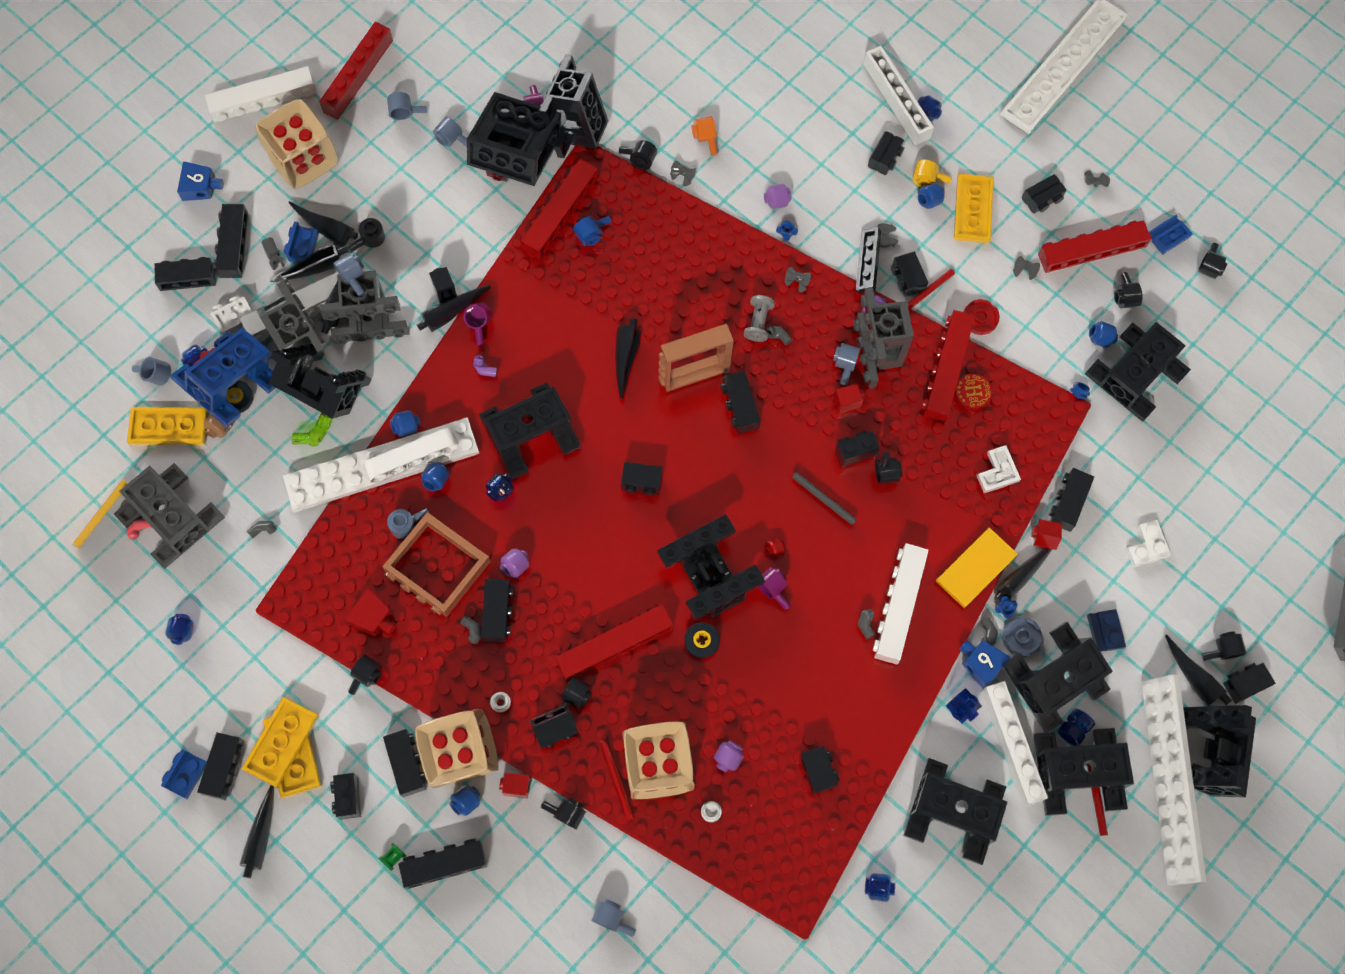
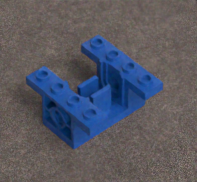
[171,327,276,428]

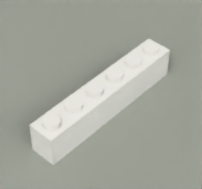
[863,46,934,146]
[204,66,317,122]
[240,272,339,342]
[873,543,928,664]
[981,681,1048,807]

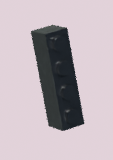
[213,204,248,278]
[398,838,487,890]

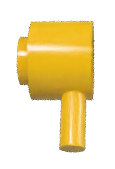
[912,160,952,188]

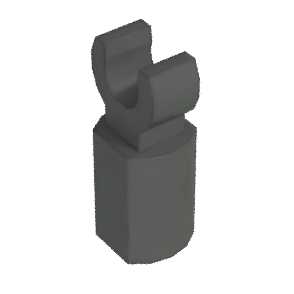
[262,237,285,270]

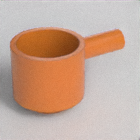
[691,116,718,156]

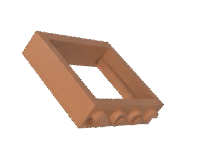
[658,324,734,392]
[382,512,490,617]

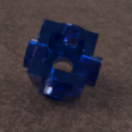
[946,688,982,724]

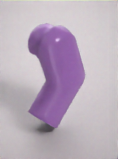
[473,355,498,377]

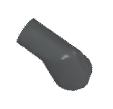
[765,326,792,345]
[246,520,277,538]
[858,609,875,640]
[460,615,481,644]
[981,617,998,645]

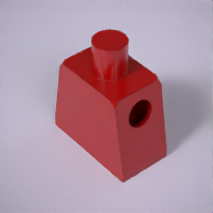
[345,588,396,636]

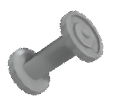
[743,295,775,342]

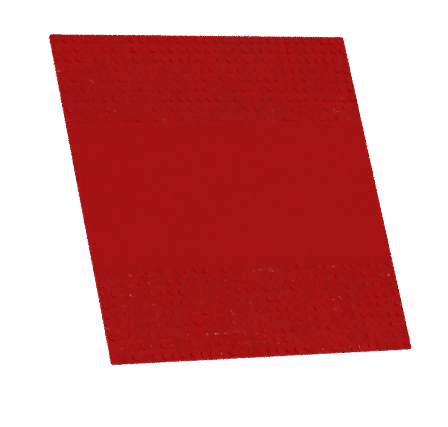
[256,145,1091,940]

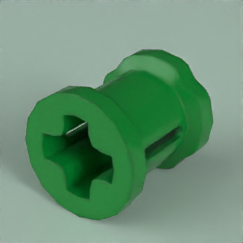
[378,843,406,871]

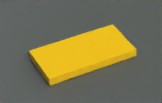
[953,173,994,243]
[127,407,208,445]
[72,479,128,549]
[936,528,1018,608]
[241,697,319,788]
[262,718,322,799]

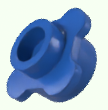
[776,221,798,241]
[1070,382,1090,399]
[995,596,1018,618]

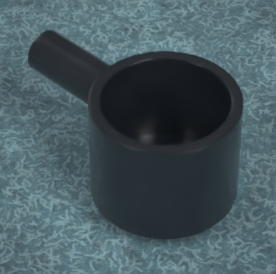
[619,140,657,170]
[348,218,385,252]
[1198,243,1228,279]
[1114,272,1143,309]
[875,452,902,485]
[1201,631,1247,661]
[348,654,383,695]
[560,676,593,709]
[541,797,586,830]

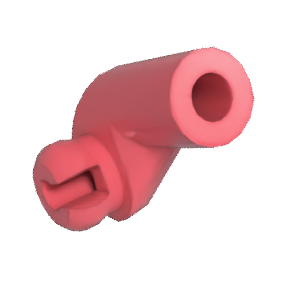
[126,519,152,540]

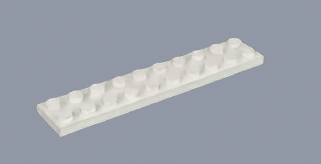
[1001,0,1128,134]
[283,417,479,513]
[1142,674,1207,886]

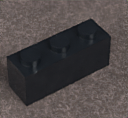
[154,257,216,291]
[720,371,760,434]
[1048,468,1095,532]
[481,579,514,642]
[383,729,428,798]
[197,732,246,801]

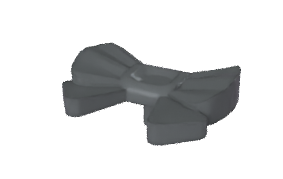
[670,161,696,187]
[1084,170,1110,187]
[877,223,898,248]
[1013,256,1040,280]
[785,267,811,293]

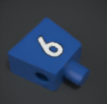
[177,161,224,201]
[959,640,1011,689]

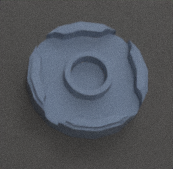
[1002,617,1043,657]

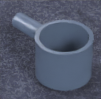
[387,92,427,120]
[433,117,467,147]
[333,253,365,297]
[833,343,860,386]
[132,357,171,386]
[387,509,429,539]
[591,899,636,937]

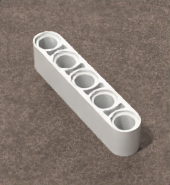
[363,428,459,483]

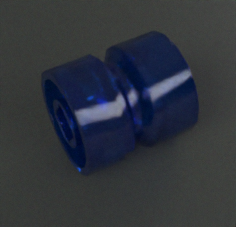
[1057,708,1096,746]

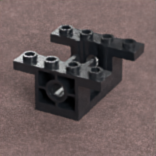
[539,54,609,158]
[1085,322,1191,422]
[268,344,371,419]
[479,382,581,481]
[657,514,765,620]
[1002,622,1113,733]
[1183,705,1256,798]
[1033,728,1134,816]
[903,758,1008,865]

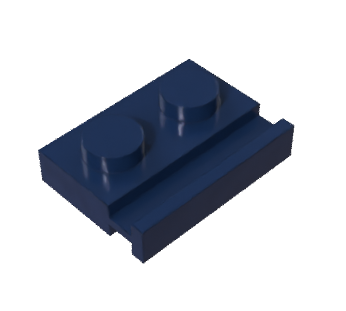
[1087,609,1126,652]

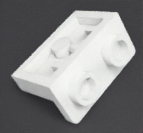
[210,295,252,333]

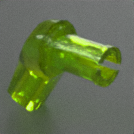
[291,413,332,447]

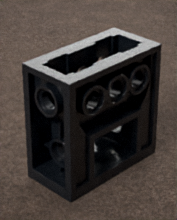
[467,92,561,186]

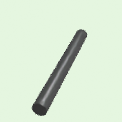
[792,472,857,525]

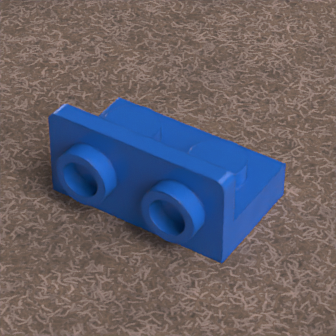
[284,221,319,263]
[161,749,207,799]

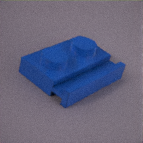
[1149,214,1193,255]

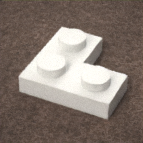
[977,445,1021,493]
[1126,520,1171,567]

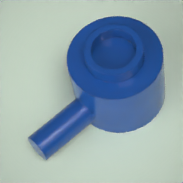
[573,216,611,246]

